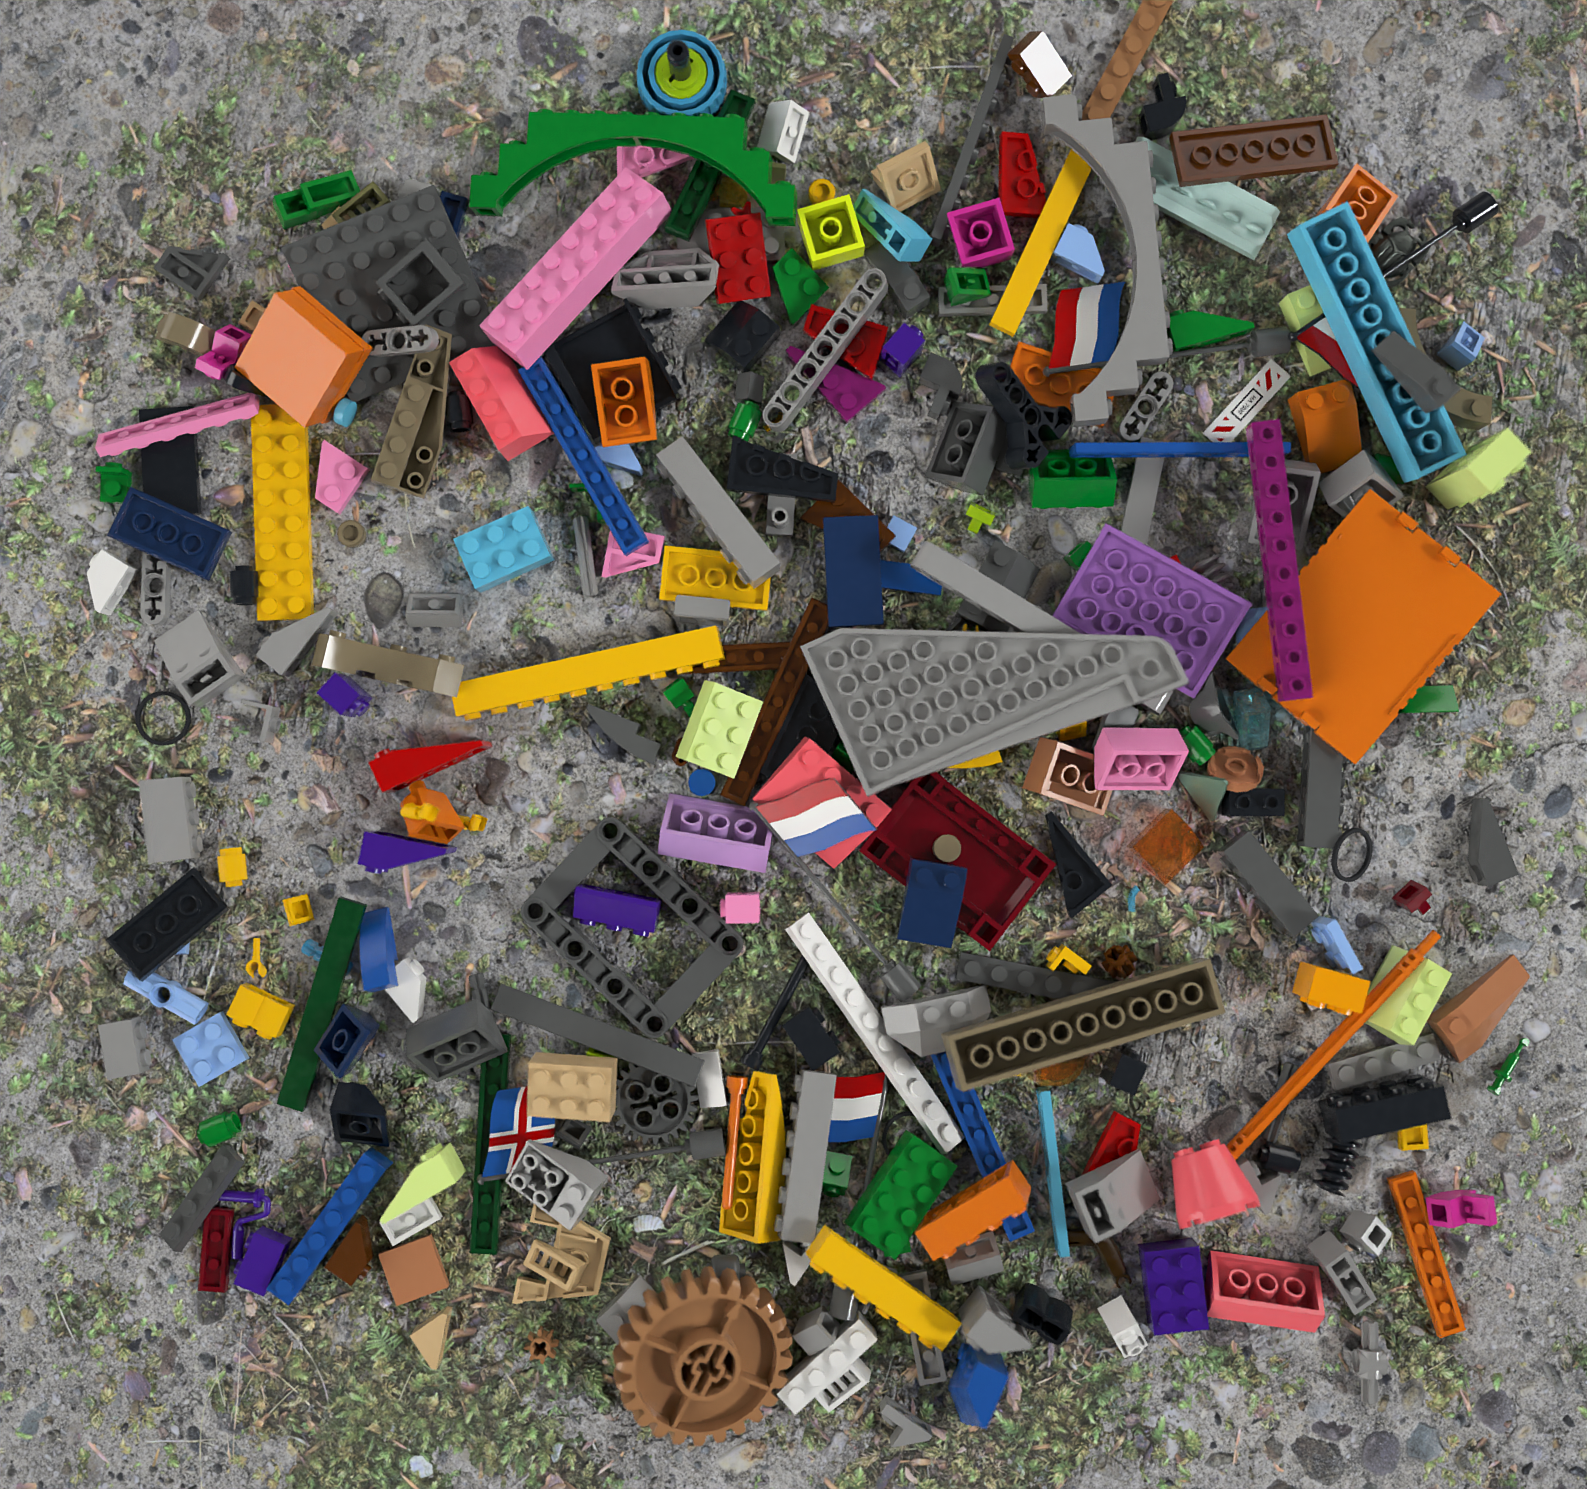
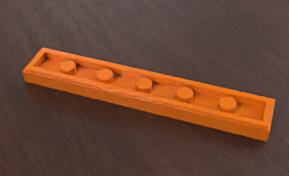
[1387,1170,1466,1338]

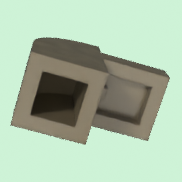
[155,312,215,356]

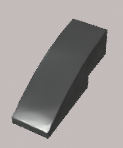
[587,704,663,765]

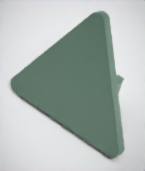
[1177,771,1228,821]

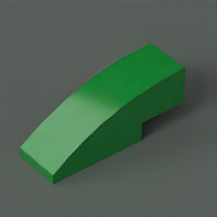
[273,170,361,230]

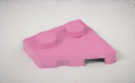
[601,531,665,578]

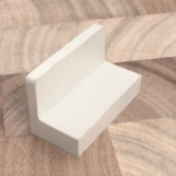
[757,100,809,164]

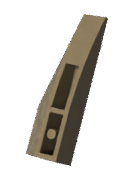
[371,324,452,499]

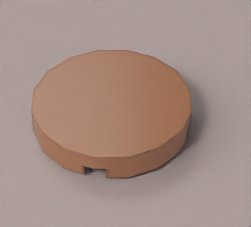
[1207,746,1264,792]

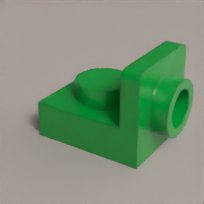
[95,462,132,504]

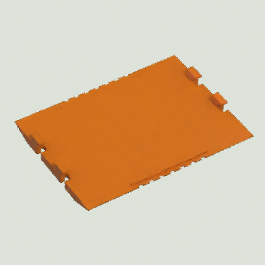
[1226,489,1501,765]

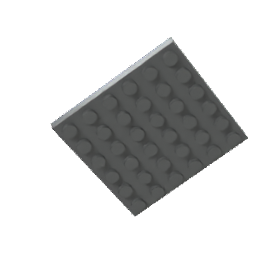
[281,185,494,402]

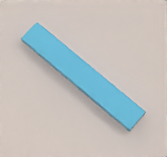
[1036,1086,1070,1257]

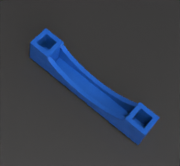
[266,1147,394,1306]

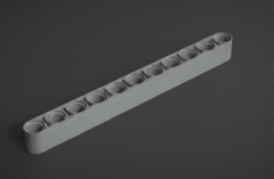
[910,541,1174,715]

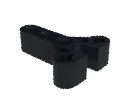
[975,361,1072,470]

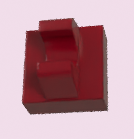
[1392,880,1432,915]

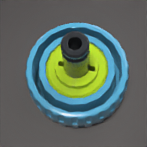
[637,30,727,116]

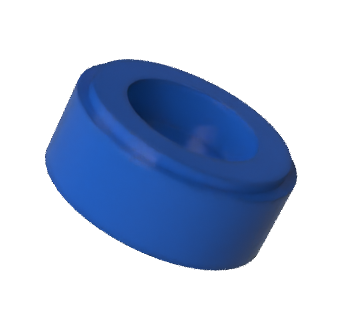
[688,769,716,796]

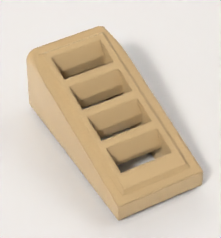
[523,1239,587,1292]

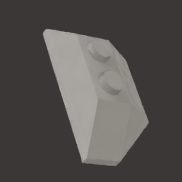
[611,248,719,309]
[881,984,991,1057]

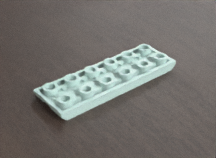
[1135,136,1280,260]

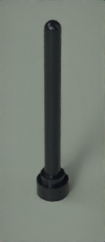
[739,955,809,1071]

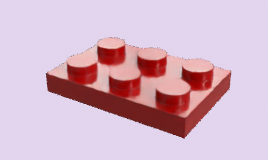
[705,212,771,304]

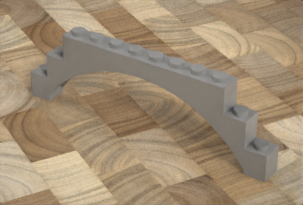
[1040,94,1173,427]

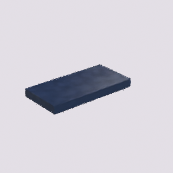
[107,487,232,581]
[823,515,884,628]

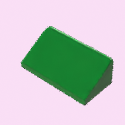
[1398,685,1459,714]

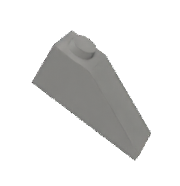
[256,607,339,677]
[1307,1230,1377,1315]

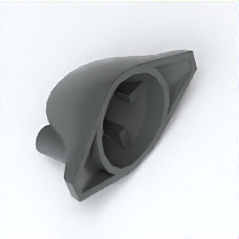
[1190,671,1240,739]

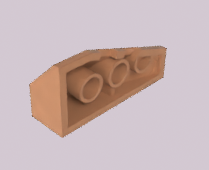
[1427,954,1530,1063]

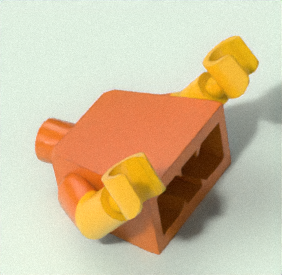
[400,780,488,844]

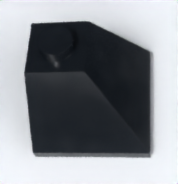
[330,1082,390,1147]

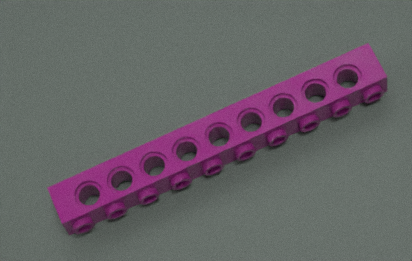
[1246,419,1313,702]

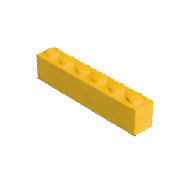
[805,1225,962,1351]

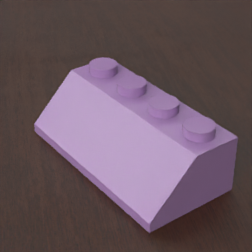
[658,793,773,873]

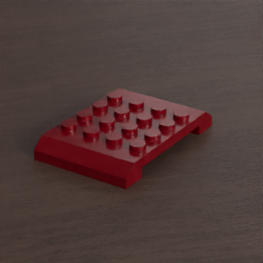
[858,772,1056,951]

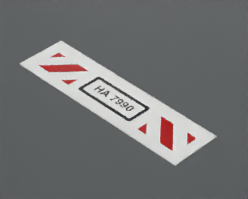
[1203,359,1291,442]

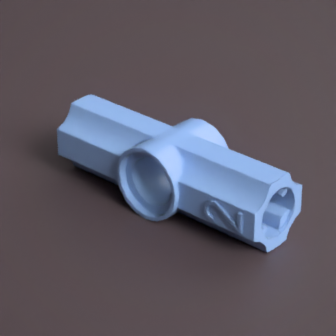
[123,970,209,1025]

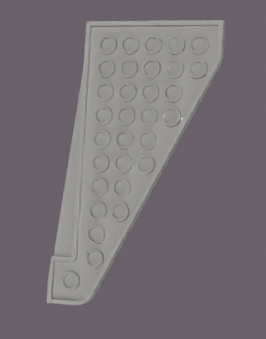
[800,628,1189,797]

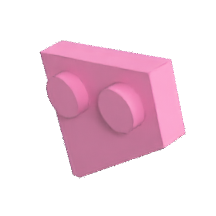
[315,440,370,514]

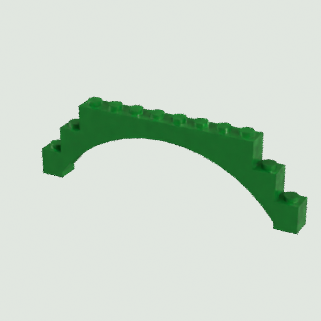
[469,109,798,226]

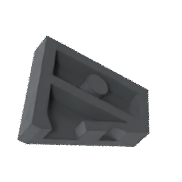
[153,246,230,301]

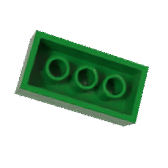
[844,1130,957,1260]

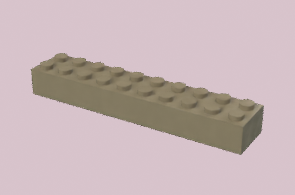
[941,958,1226,1092]

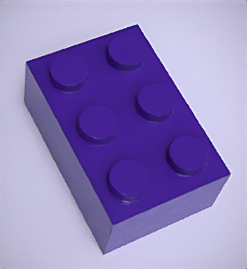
[1138,1238,1209,1336]

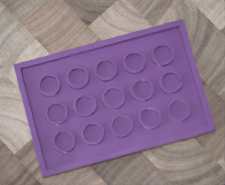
[1052,523,1252,698]

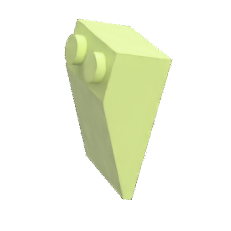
[1279,285,1332,377]
[380,1142,466,1225]

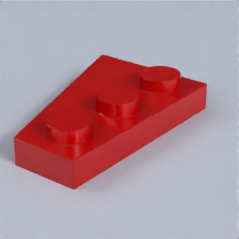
[803,304,889,381]

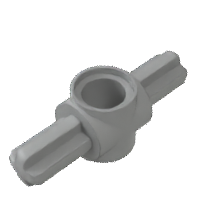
[1352,1320,1388,1404]

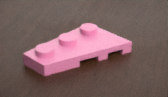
[617,146,694,178]

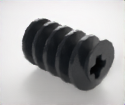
[1312,1137,1363,1197]

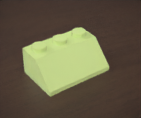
[1365,945,1452,1045]

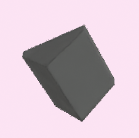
[735,371,764,404]
[556,1119,592,1149]

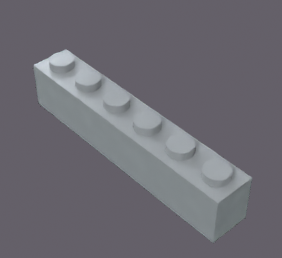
[656,436,780,589]
[774,1069,837,1243]

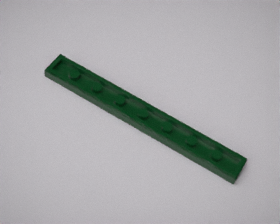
[277,896,367,1112]
[469,1034,511,1255]

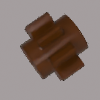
[1101,944,1138,979]

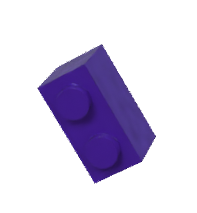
[880,322,925,378]
[316,672,373,718]
[233,1226,293,1297]

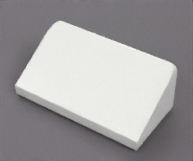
[692,1049,727,1108]

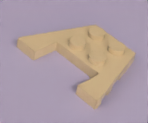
[512,1203,611,1304]

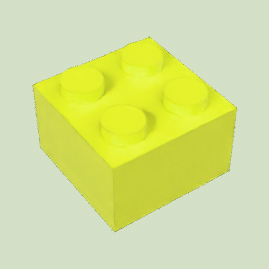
[797,194,865,271]

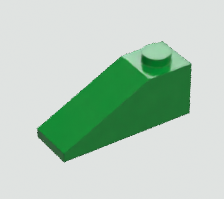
[1167,309,1255,352]

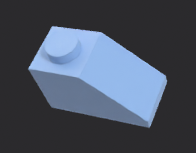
[1050,223,1105,284]

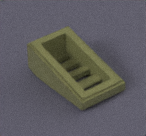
[332,181,391,224]

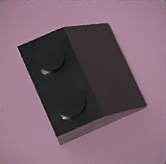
[704,301,780,373]

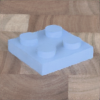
[1311,916,1363,974]
[172,1011,249,1087]

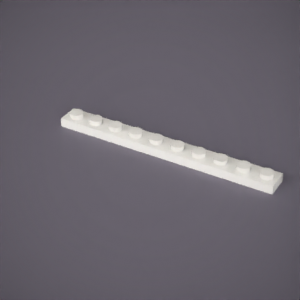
[785,913,965,1155]

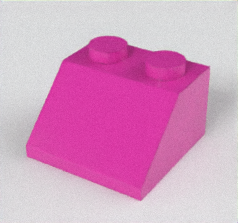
[946,198,1015,267]

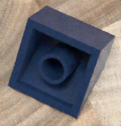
[314,1004,380,1079]

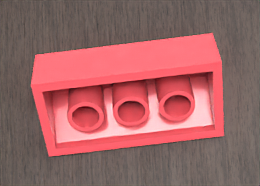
[449,346,554,461]
[1204,1250,1325,1333]

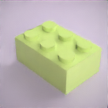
[676,680,763,778]

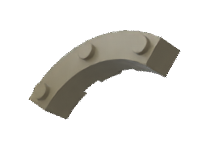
[1398,308,1492,430]
[312,630,464,697]

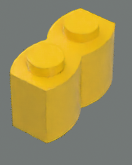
[226,983,295,1039]

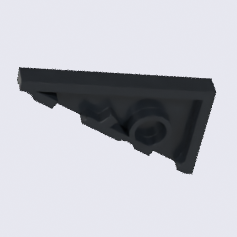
[1045,811,1112,918]

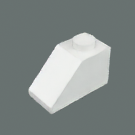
[87,550,139,616]
[385,957,426,1023]

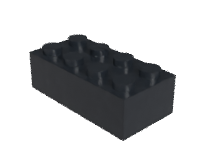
[1318,1074,1452,1143]

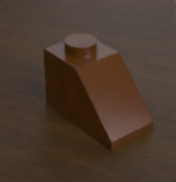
[324,1215,374,1286]

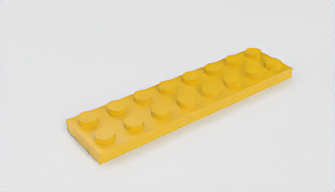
[251,404,314,622]

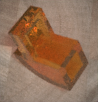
[1036,1056,1085,1086]

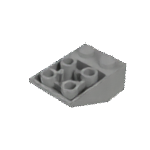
[154,610,245,707]
[505,1140,608,1231]
[1065,1149,1160,1243]

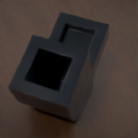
[1138,72,1186,140]

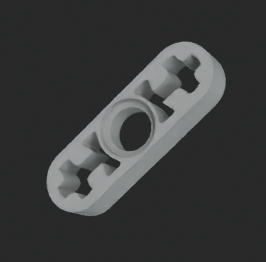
[362,325,439,357]
[1117,372,1173,442]
[140,553,171,626]

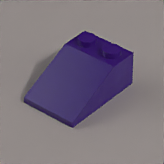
[358,830,457,874]

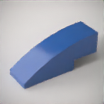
[360,907,398,993]

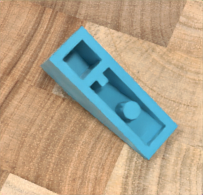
[853,189,932,262]

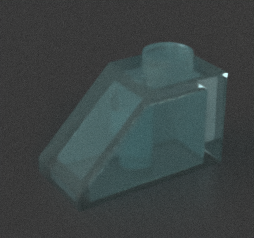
[1232,687,1271,751]

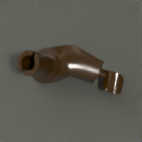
[1067,1229,1132,1289]

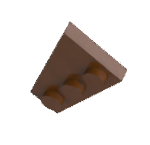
[800,480,896,553]

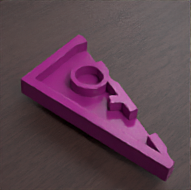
[785,346,886,423]

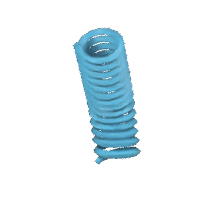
[1127,885,1140,912]

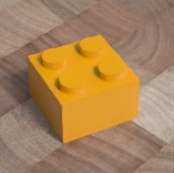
[1292,961,1370,1016]

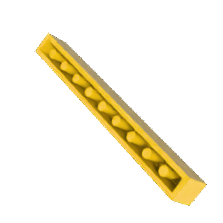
[452,625,725,721]

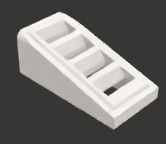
[815,1357,871,1412]

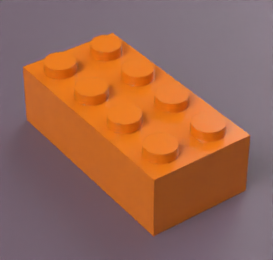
[915,1160,1031,1261]

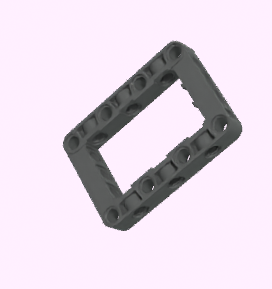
[521,817,744,1038]

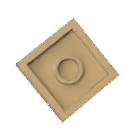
[871,141,941,212]

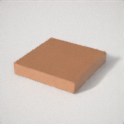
[378,1233,450,1306]

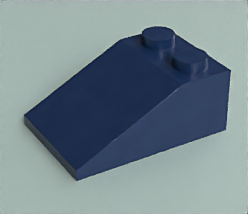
[897,858,968,948]

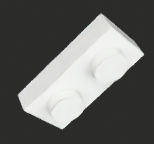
[379,1197,443,1246]

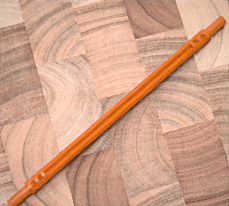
[1226,930,1441,1161]

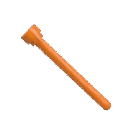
[722,1075,748,1210]

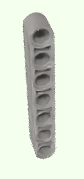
[763,268,888,432]

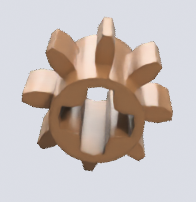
[524,1326,560,1364]

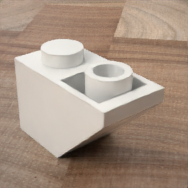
[1097,1295,1148,1359]

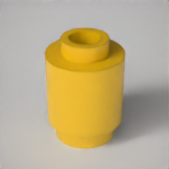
[217,847,248,887]

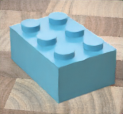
[453,506,555,593]

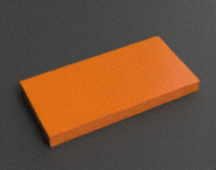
[1010,341,1114,428]

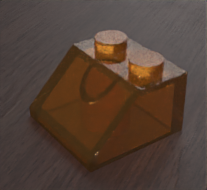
[1127,808,1204,885]

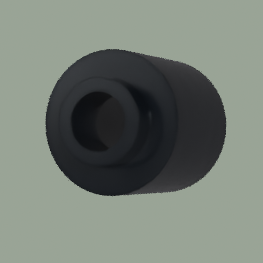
[445,391,474,433]
[230,565,259,606]
[1257,1141,1301,1175]

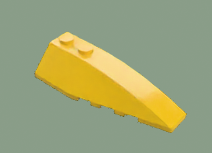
[719,1071,786,1244]

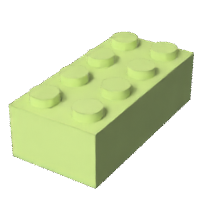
[1425,427,1531,510]

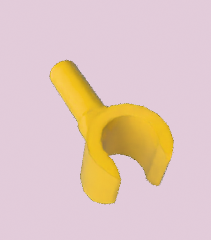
[245,938,267,978]

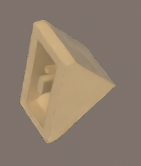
[410,1306,453,1370]

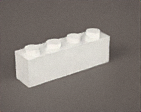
[777,1310,878,1415]

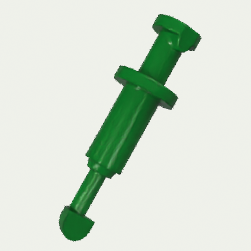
[1486,1038,1530,1096]

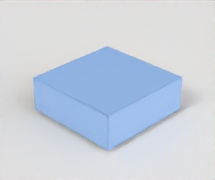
[887,515,917,553]

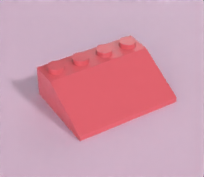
[752,737,892,869]

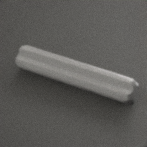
[573,516,598,597]

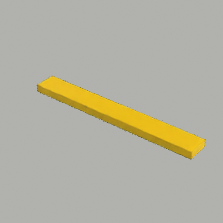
[989,149,1092,337]

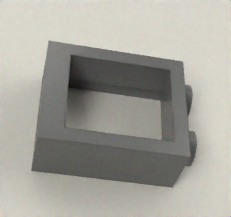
[376,239,466,326]

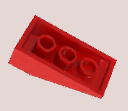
[368,740,493,793]

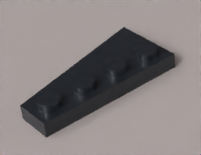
[727,436,838,503]

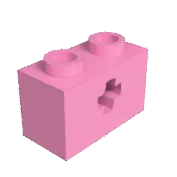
[720,892,760,923]

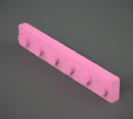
[95,393,260,457]

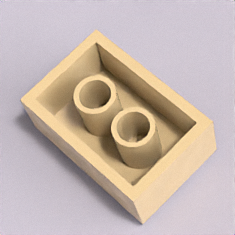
[527,1052,617,1122]

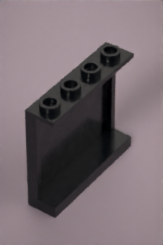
[545,298,682,445]

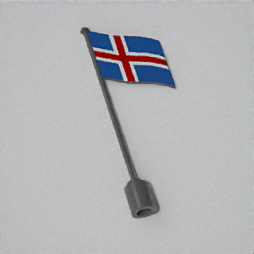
[477,1086,726,1185]

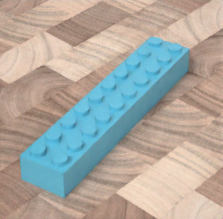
[1287,201,1467,483]

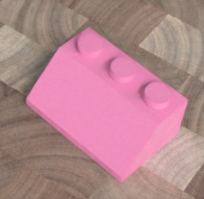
[1094,728,1189,790]

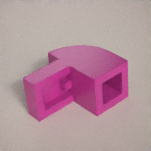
[195,324,251,380]
[1426,1190,1498,1228]

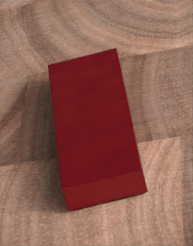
[198,1207,235,1293]

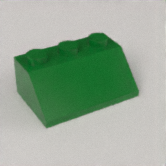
[1028,449,1117,509]

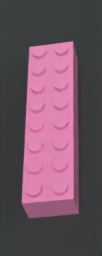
[479,167,672,370]

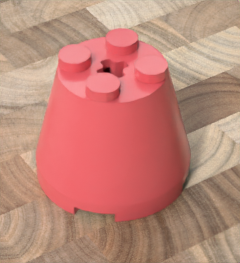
[1171,1139,1261,1229]

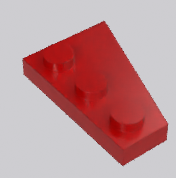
[998,131,1046,218]
[1081,1110,1141,1176]

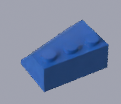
[947,1342,1009,1429]

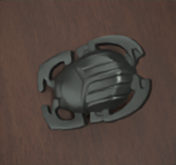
[1368,216,1431,289]

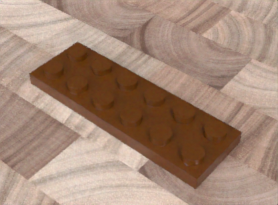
[1169,114,1339,187]

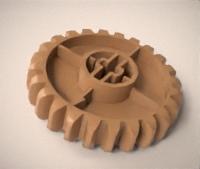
[613,1266,793,1446]

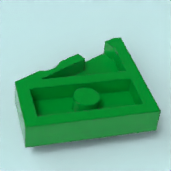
[771,248,830,325]

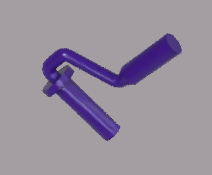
[218,1188,271,1259]

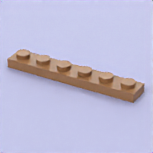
[1082,0,1174,120]

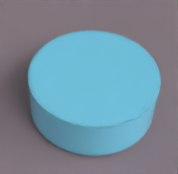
[333,398,357,427]

